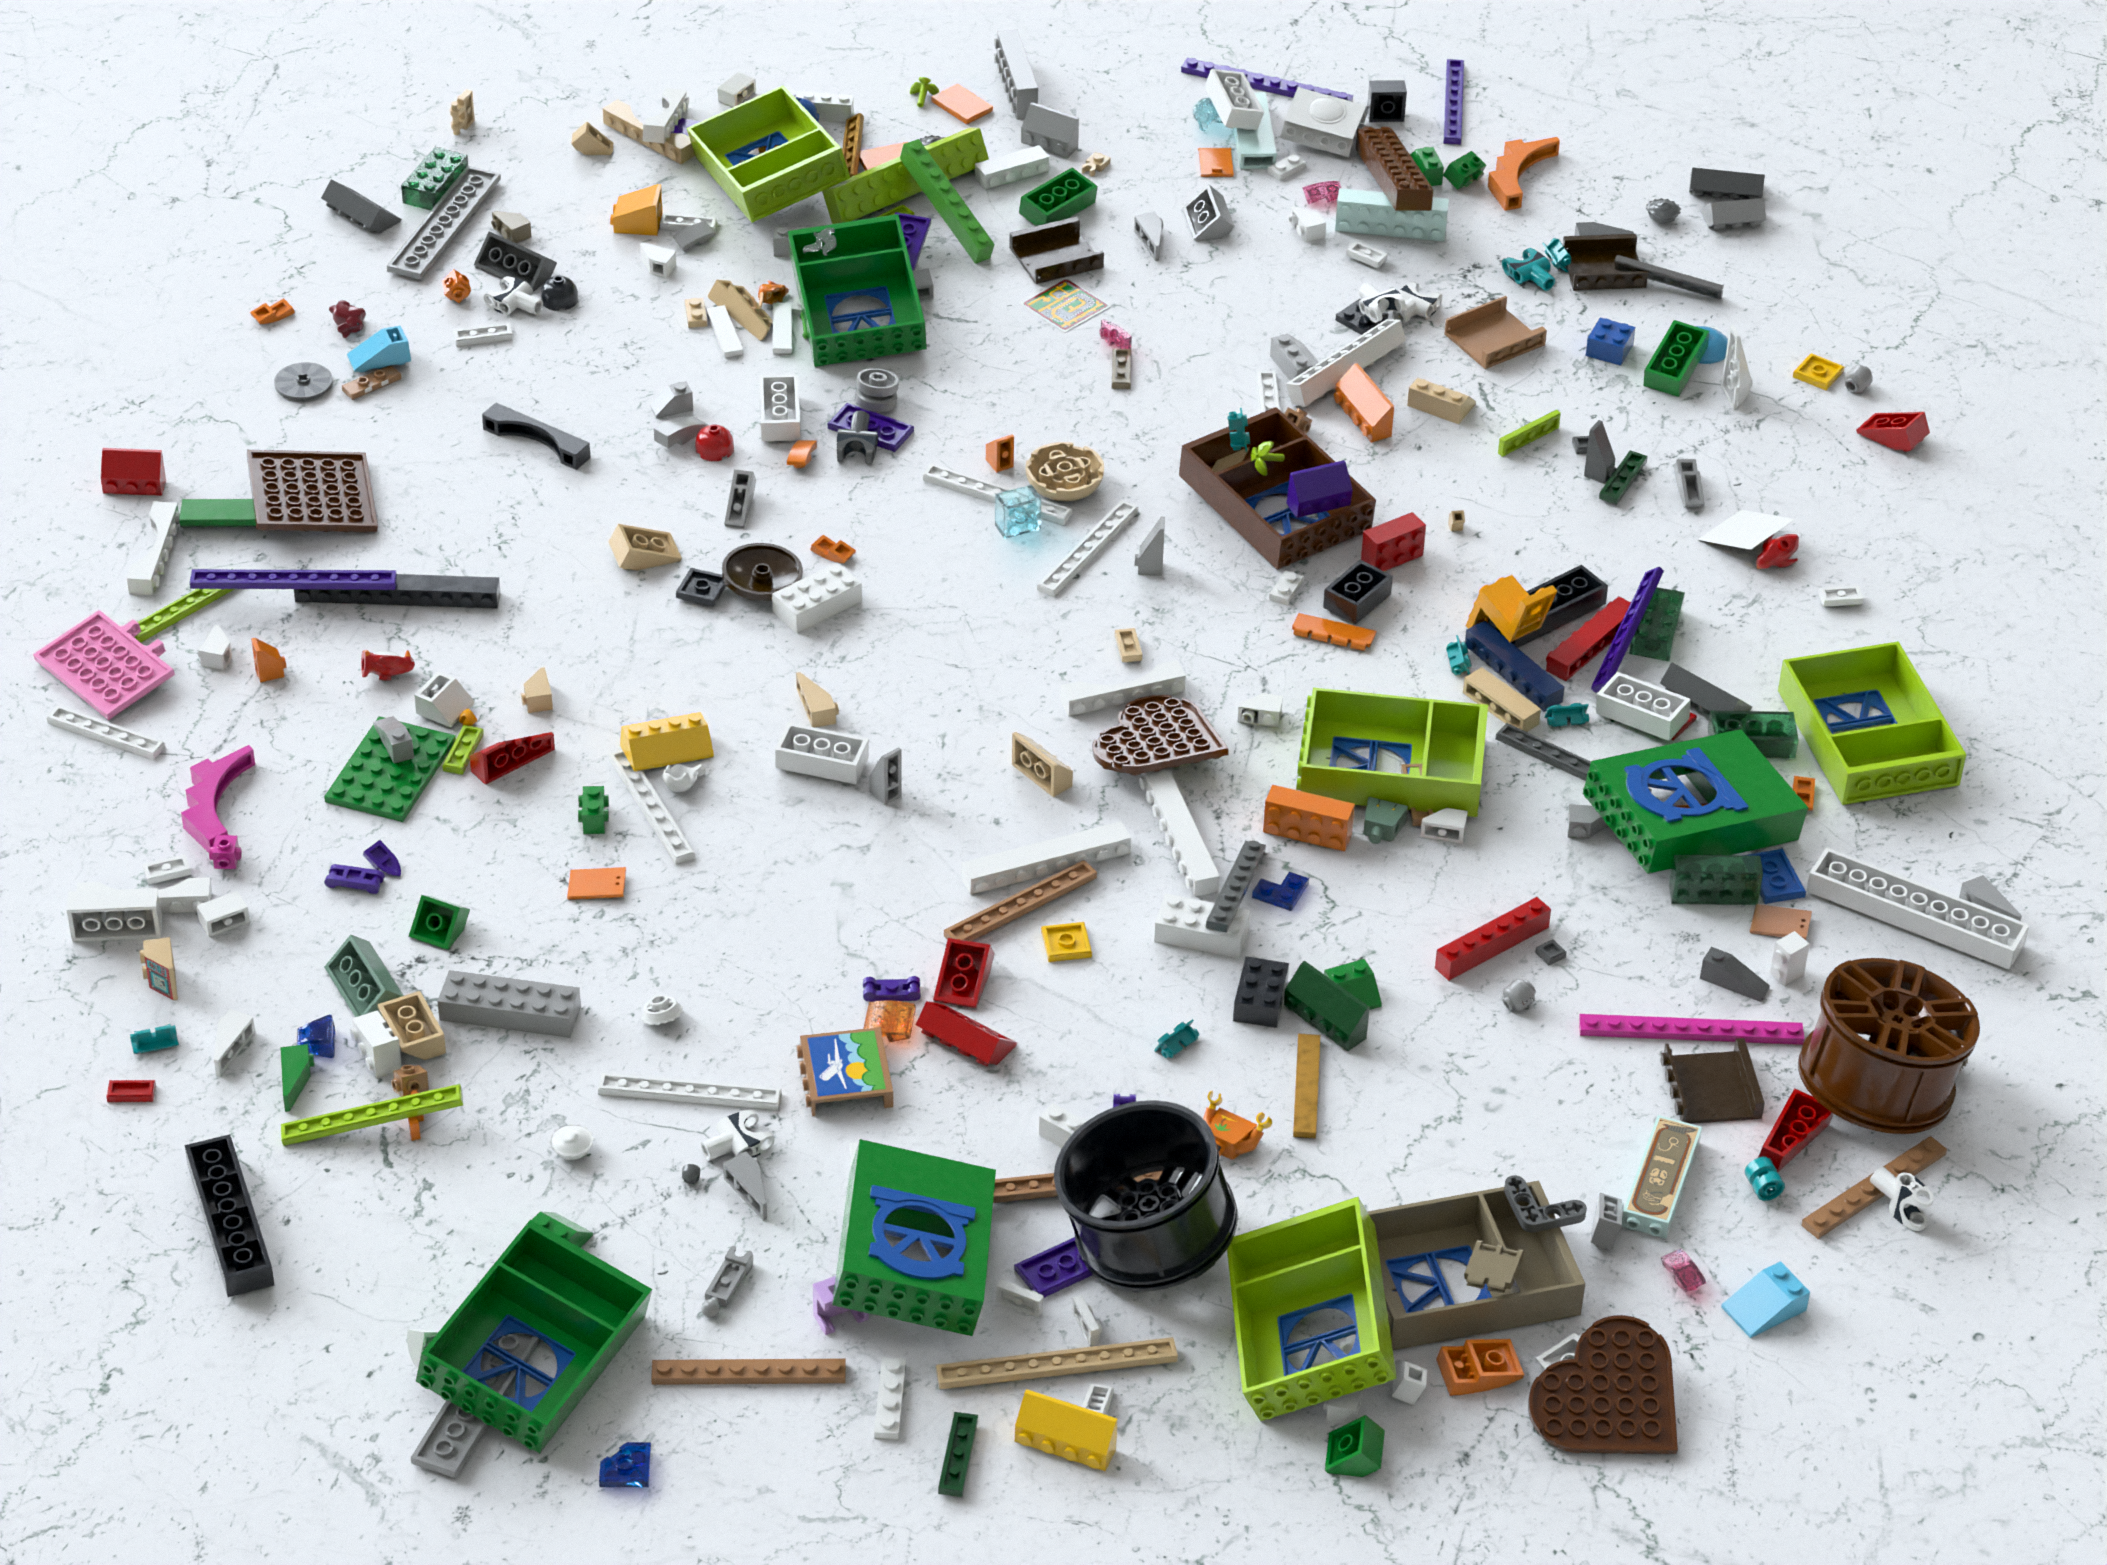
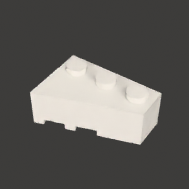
[350,1011,402,1079]

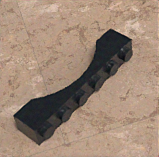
[482,402,591,470]

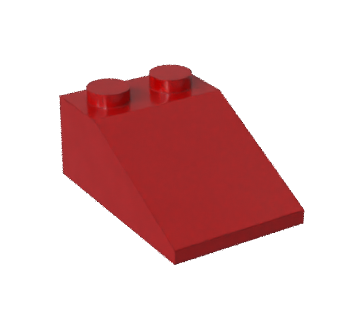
[1856,412,1930,452]
[933,938,995,1008]

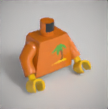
[1203,1091,1272,1160]

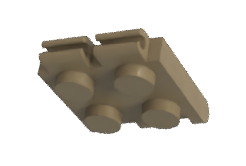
[1464,1240,1524,1294]

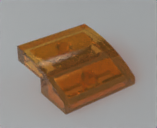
[863,1001,916,1042]

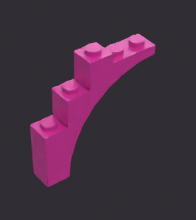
[181,745,255,853]

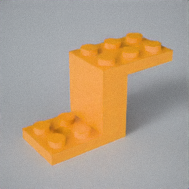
[1466,575,1557,642]

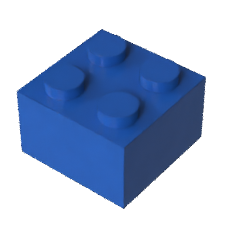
[1585,317,1636,366]

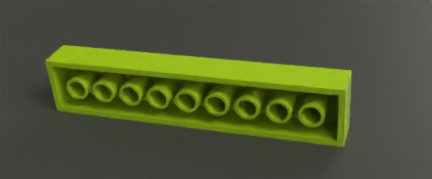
[822,128,989,224]

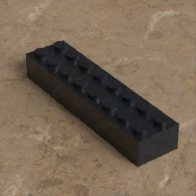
[184,1134,275,1297]

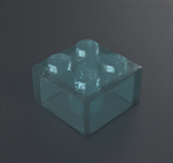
[995,485,1041,539]

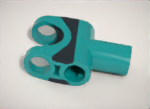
[1502,248,1556,291]

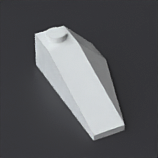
[1721,325,1753,409]

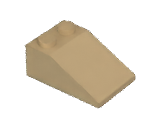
[608,524,682,571]

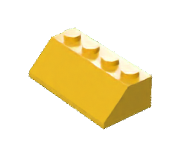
[620,712,714,772]
[1014,1389,1118,1471]

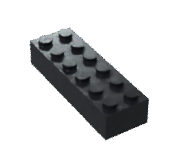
[1488,564,1608,648]

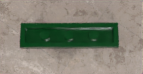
[1599,450,1648,505]
[938,1412,978,1497]

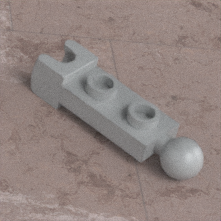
[701,1246,754,1318]

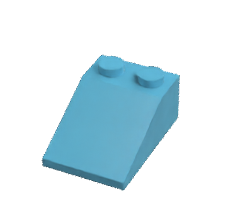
[1721,1261,1810,1338]

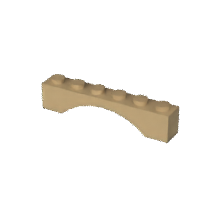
[602,99,695,164]

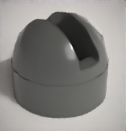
[682,1164,701,1184]

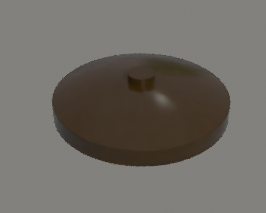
[722,543,803,601]

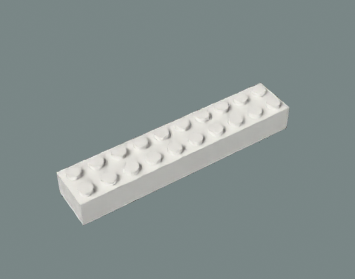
[1806,847,2029,970]

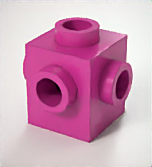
[209,835,242,869]

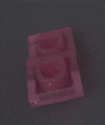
[1302,181,1342,205]
[1099,319,1132,350]
[1661,1248,1706,1292]

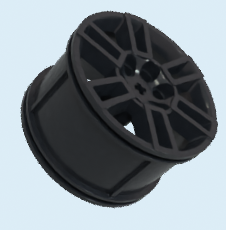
[1054,1100,1238,1293]

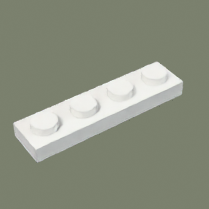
[874,1357,906,1440]

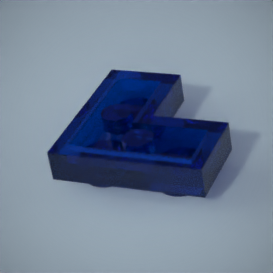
[1252,872,1309,911]

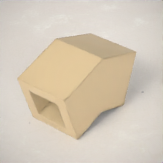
[1448,510,1465,531]

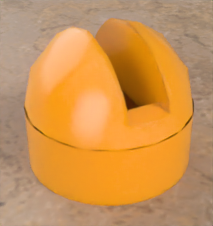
[459,708,477,726]

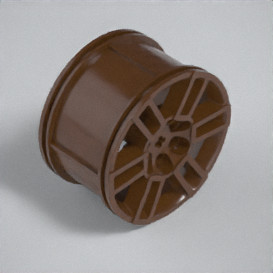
[1798,958,1980,1134]

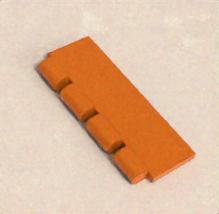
[1292,613,1377,651]

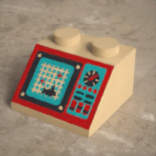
[139,937,178,1000]

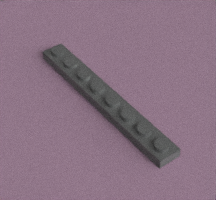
[1206,840,1266,933]

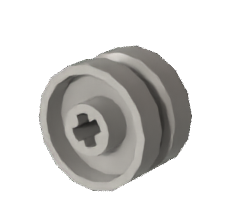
[854,368,899,412]

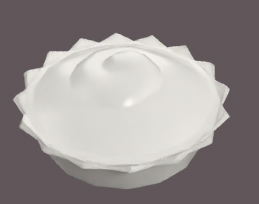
[641,995,683,1026]
[549,1124,595,1160]

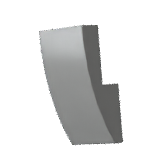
[673,221,716,252]

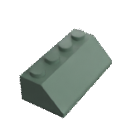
[324,934,404,1017]

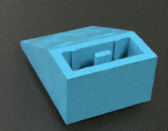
[347,325,411,373]

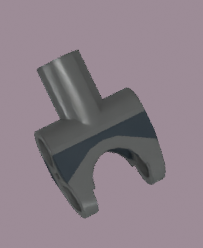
[837,411,878,464]

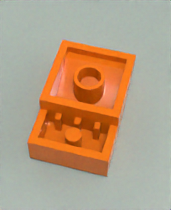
[1436,1339,1524,1396]

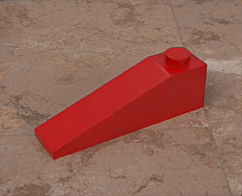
[470,732,555,785]

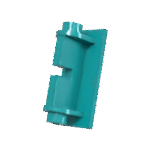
[1542,238,1572,273]
[1227,408,1250,452]
[1446,635,1472,675]
[1544,703,1589,727]
[1154,1019,1199,1058]
[130,1024,179,1054]

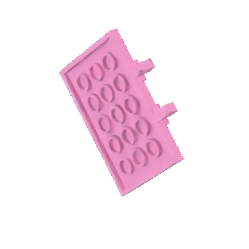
[33,610,175,720]

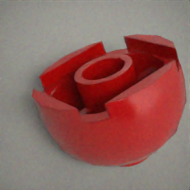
[695,424,734,461]

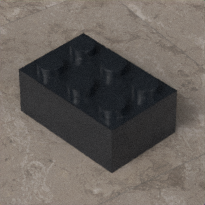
[1323,560,1393,625]
[1233,956,1289,1028]

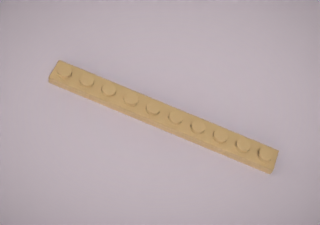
[936,1337,1178,1389]

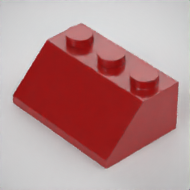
[101,448,166,496]

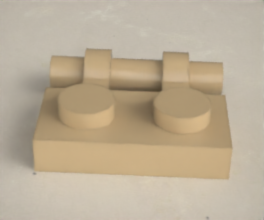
[450,89,475,135]

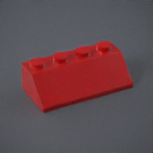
[915,1001,1017,1066]

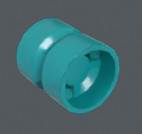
[1744,1157,1785,1201]

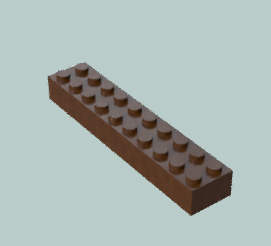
[1356,126,1434,211]

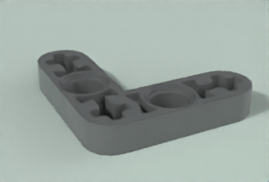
[1504,1175,1587,1233]

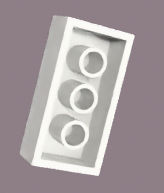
[1205,69,1264,130]
[759,374,800,442]
[772,562,862,633]
[1596,672,1691,741]
[775,722,869,784]
[66,888,163,942]
[1154,893,1250,958]

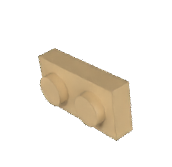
[685,298,707,328]
[1115,628,1142,662]

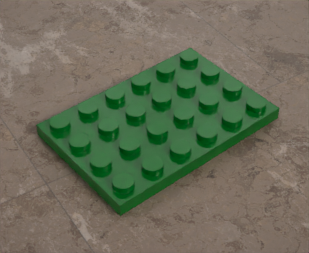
[324,716,456,822]

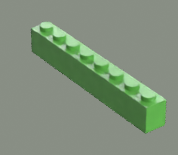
[900,139,995,264]

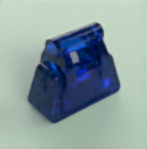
[297,1014,335,1058]

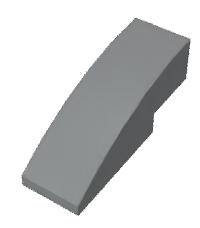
[653,416,708,448]
[1674,459,1705,507]

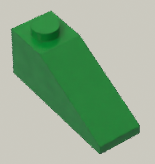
[280,1044,315,1112]

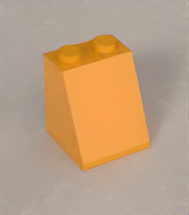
[610,184,663,236]

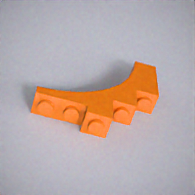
[1487,137,1560,211]

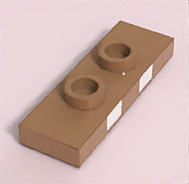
[342,365,402,400]

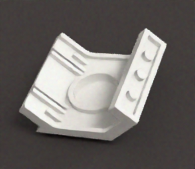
[1280,87,1369,157]

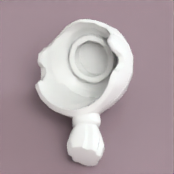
[662,764,706,792]

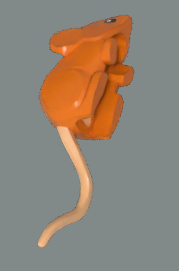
[750,280,789,309]

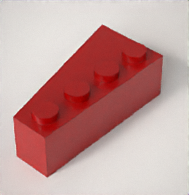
[1758,1088,1834,1172]

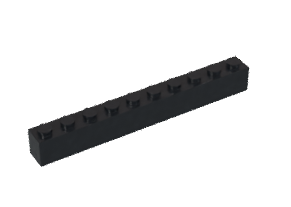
[294,574,501,609]

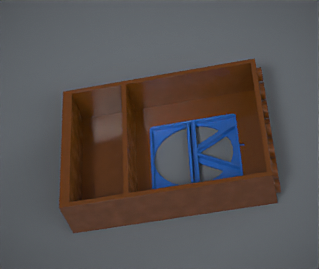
[1179,407,1376,570]

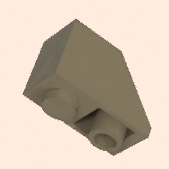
[491,211,532,243]

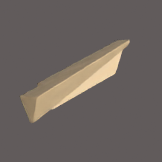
[708,279,773,341]

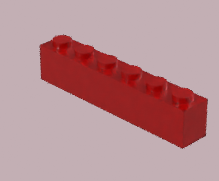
[1546,596,1631,681]
[1435,897,1551,981]

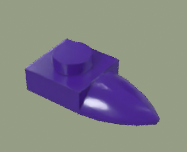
[363,840,401,877]

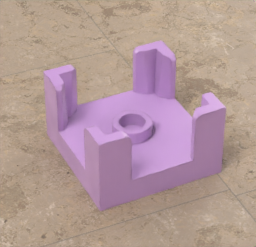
[813,1276,869,1335]

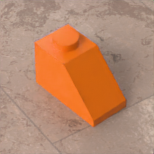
[985,434,1014,473]
[251,638,287,683]

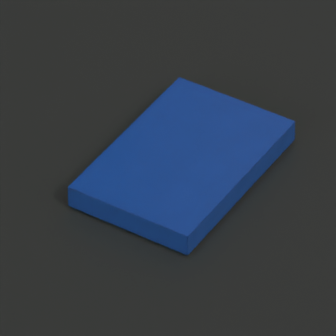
[1742,849,1806,904]

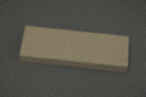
[1111,348,1131,389]

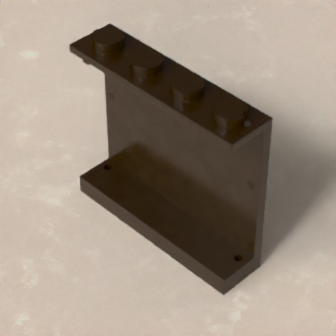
[1009,217,1104,284]
[1563,234,1648,291]
[1660,1038,1765,1124]

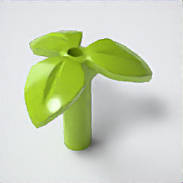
[910,77,940,107]
[1251,441,1285,476]

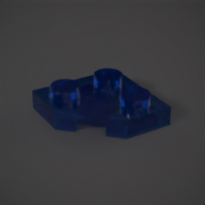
[599,1442,651,1487]

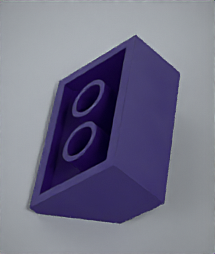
[1286,460,1353,518]

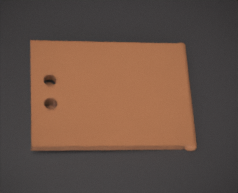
[1750,904,1812,940]

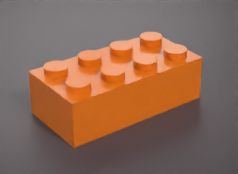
[1263,785,1355,852]

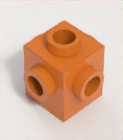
[442,269,471,303]

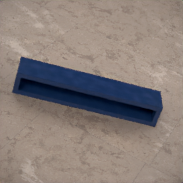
[1465,621,1565,712]

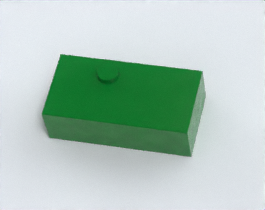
[1019,167,1098,226]
[1643,320,1709,397]

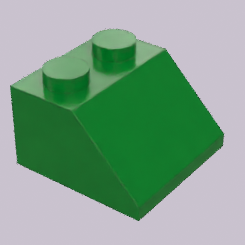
[1410,147,1444,186]
[408,895,470,950]
[1324,959,1382,1010]
[532,1211,593,1248]
[1325,1415,1385,1477]

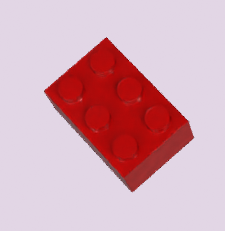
[1361,512,1426,571]

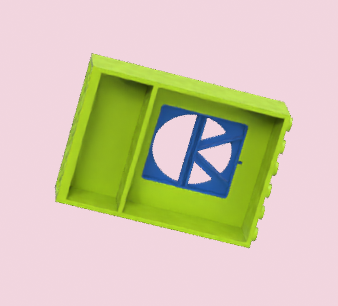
[686,85,850,223]
[1778,641,1966,805]
[1296,687,1488,817]
[1227,1197,1397,1421]

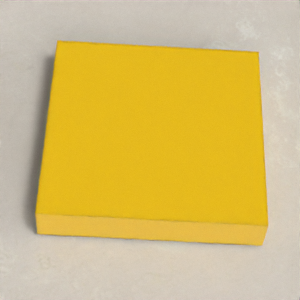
[1793,353,1845,391]
[1041,922,1092,962]

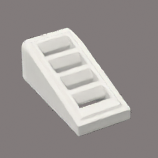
[1082,1384,1114,1415]

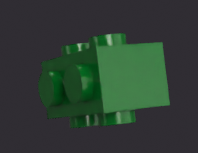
[1443,151,1487,190]
[578,786,609,834]

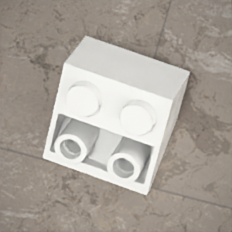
[414,671,475,728]

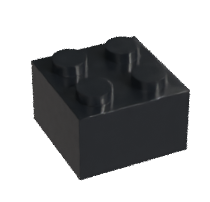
[1367,80,1407,122]

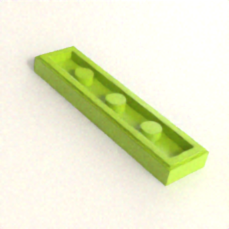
[1498,410,1561,457]

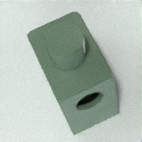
[1363,797,1408,844]

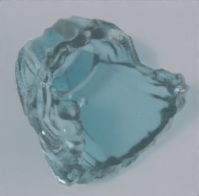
[1193,97,1223,131]

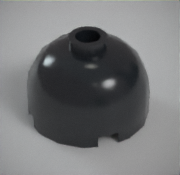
[541,275,578,311]

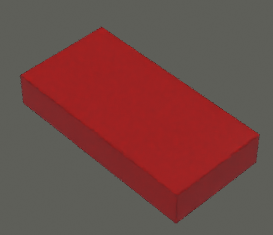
[106,1080,156,1102]

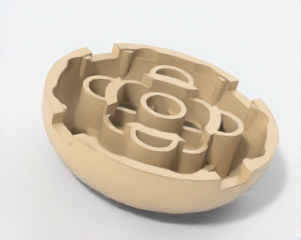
[1025,442,1104,502]

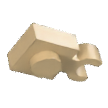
[1082,152,1111,177]

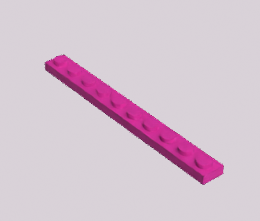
[1579,1014,1804,1045]

